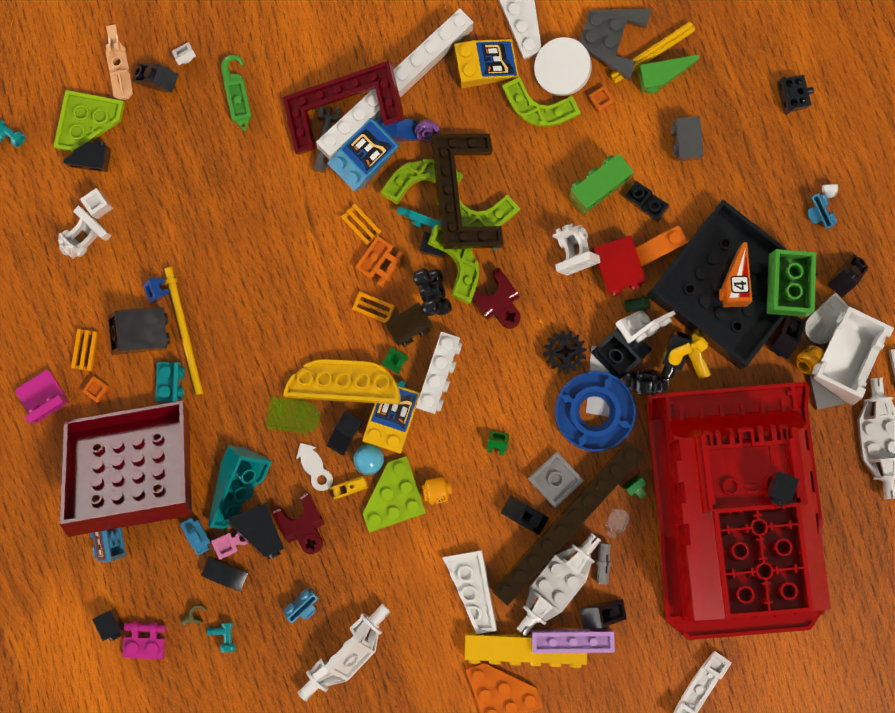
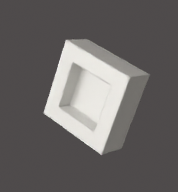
[172,42,196,65]

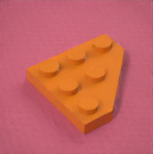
[466,662,543,713]

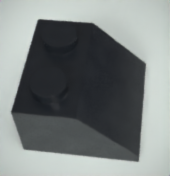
[591,327,652,379]

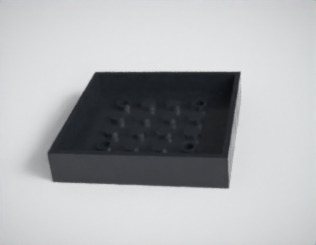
[646,200,818,370]

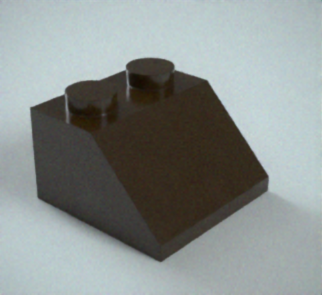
[384,302,432,347]

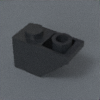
[133,64,178,93]
[827,254,869,298]

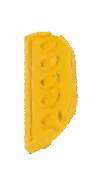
[283,359,401,405]

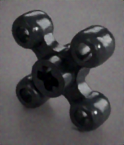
[413,268,452,316]

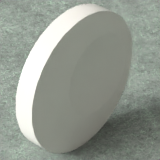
[534,37,592,96]

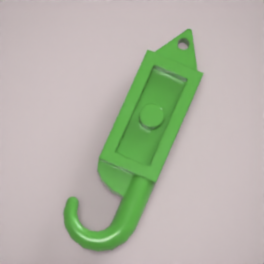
[221,55,252,132]

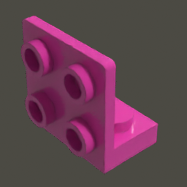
[15,370,70,424]

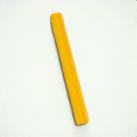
[610,22,695,83]

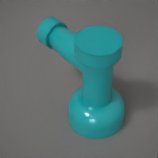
[0,120,26,147]
[207,622,236,652]

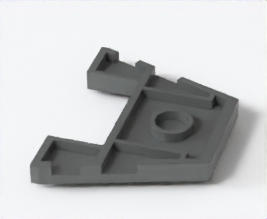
[580,9,652,80]

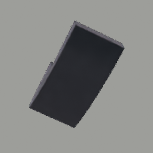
[625,181,669,222]
[201,556,248,591]

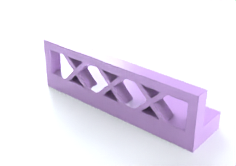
[531,628,615,653]

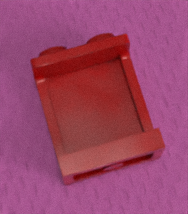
[591,236,646,297]

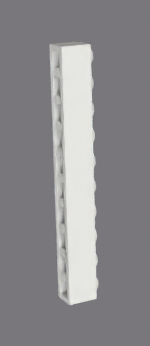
[316,9,474,160]

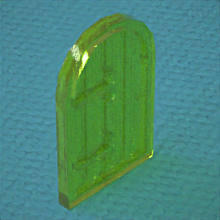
[266,397,320,434]

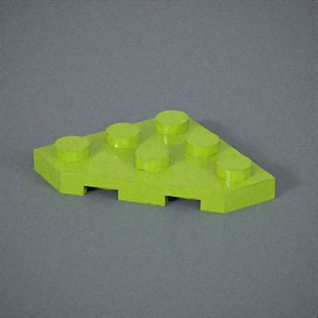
[53,90,125,152]
[363,456,426,533]

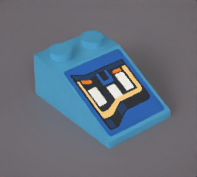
[327,118,400,192]
[90,528,126,562]

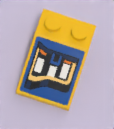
[454,39,519,89]
[363,386,421,454]

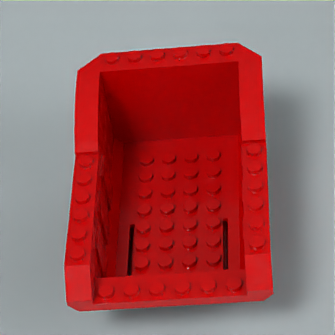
[647,382,831,640]

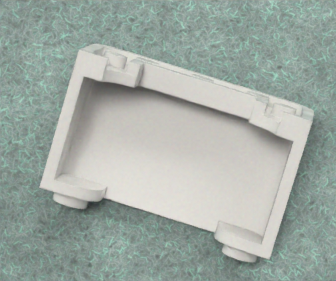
[812,306,894,405]

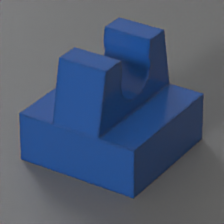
[143,277,170,303]

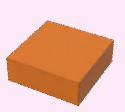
[588,85,615,113]
[81,375,110,403]

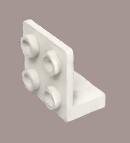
[615,309,676,344]

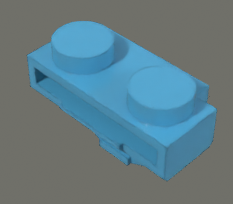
[808,193,838,230]
[180,517,211,556]
[284,588,319,624]

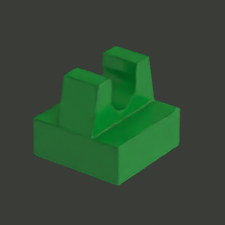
[381,347,409,374]
[487,430,510,456]
[622,474,647,500]

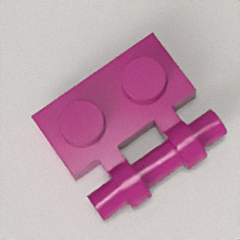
[122,621,166,660]

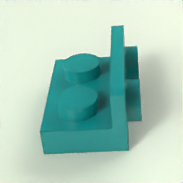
[155,362,185,402]

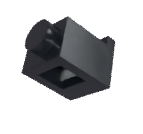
[420,231,448,259]

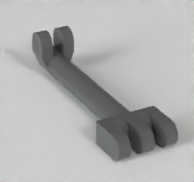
[313,106,340,173]

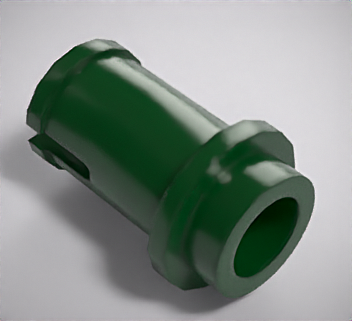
[624,295,650,313]

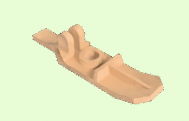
[106,24,133,101]

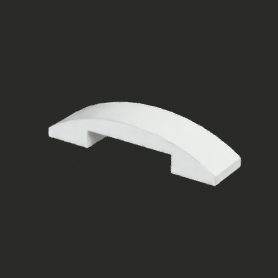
[673,651,732,713]

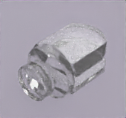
[605,509,629,540]

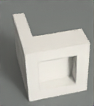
[80,188,113,219]

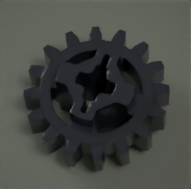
[543,330,587,374]
[624,369,669,395]

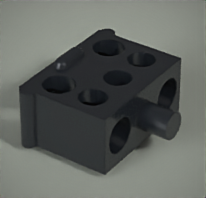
[777,75,814,115]

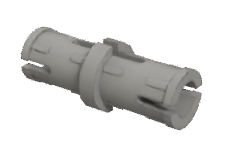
[596,542,612,584]

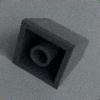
[108,308,170,355]
[226,503,284,559]

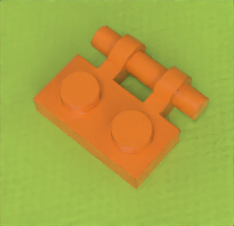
[355,235,405,288]

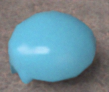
[353,444,384,475]

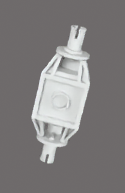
[857,378,895,499]
[516,533,601,636]
[297,603,391,701]

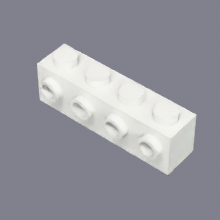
[416,332,463,414]

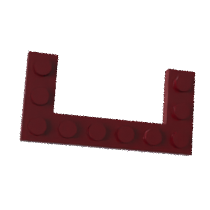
[283,61,405,155]

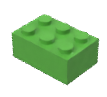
[568,154,634,216]
[767,249,816,317]

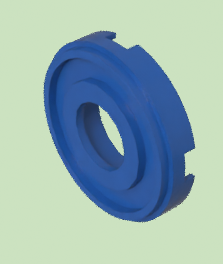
[555,371,636,452]

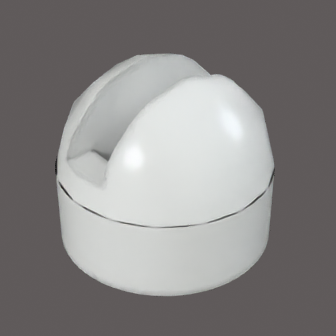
[822,184,838,198]

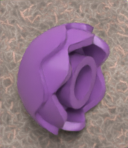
[415,120,440,142]

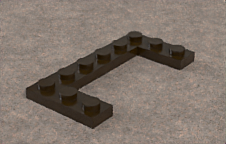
[431,134,504,249]

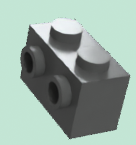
[670,116,704,161]

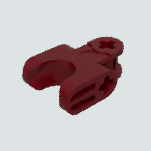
[472,268,520,329]
[272,491,325,554]

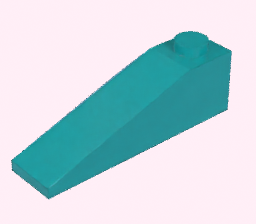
[208,445,272,529]

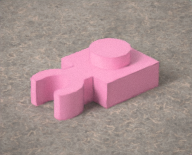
[211,533,248,560]

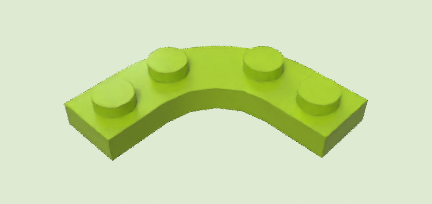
[502,77,581,127]
[381,159,463,205]
[437,195,520,227]
[428,224,479,304]

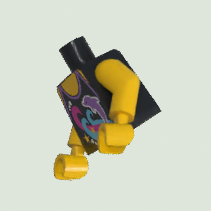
[661,329,708,378]

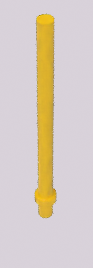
[164,267,203,395]

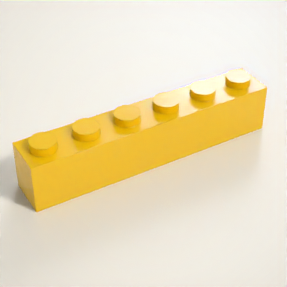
[464,632,587,668]

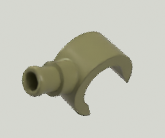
[181,604,208,626]

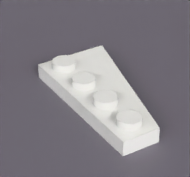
[498,0,542,60]
[442,550,497,634]

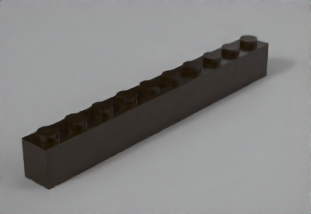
[492,442,644,606]

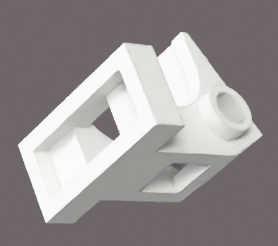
[58,205,112,259]
[552,223,601,276]

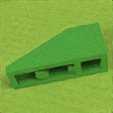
[638,54,699,94]

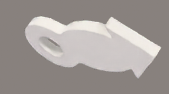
[296,443,333,491]

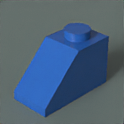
[377,117,418,142]

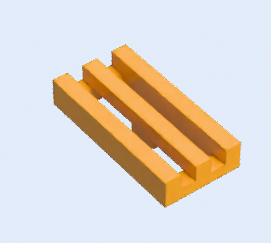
[340,203,382,246]
[352,291,396,323]
[71,329,99,371]

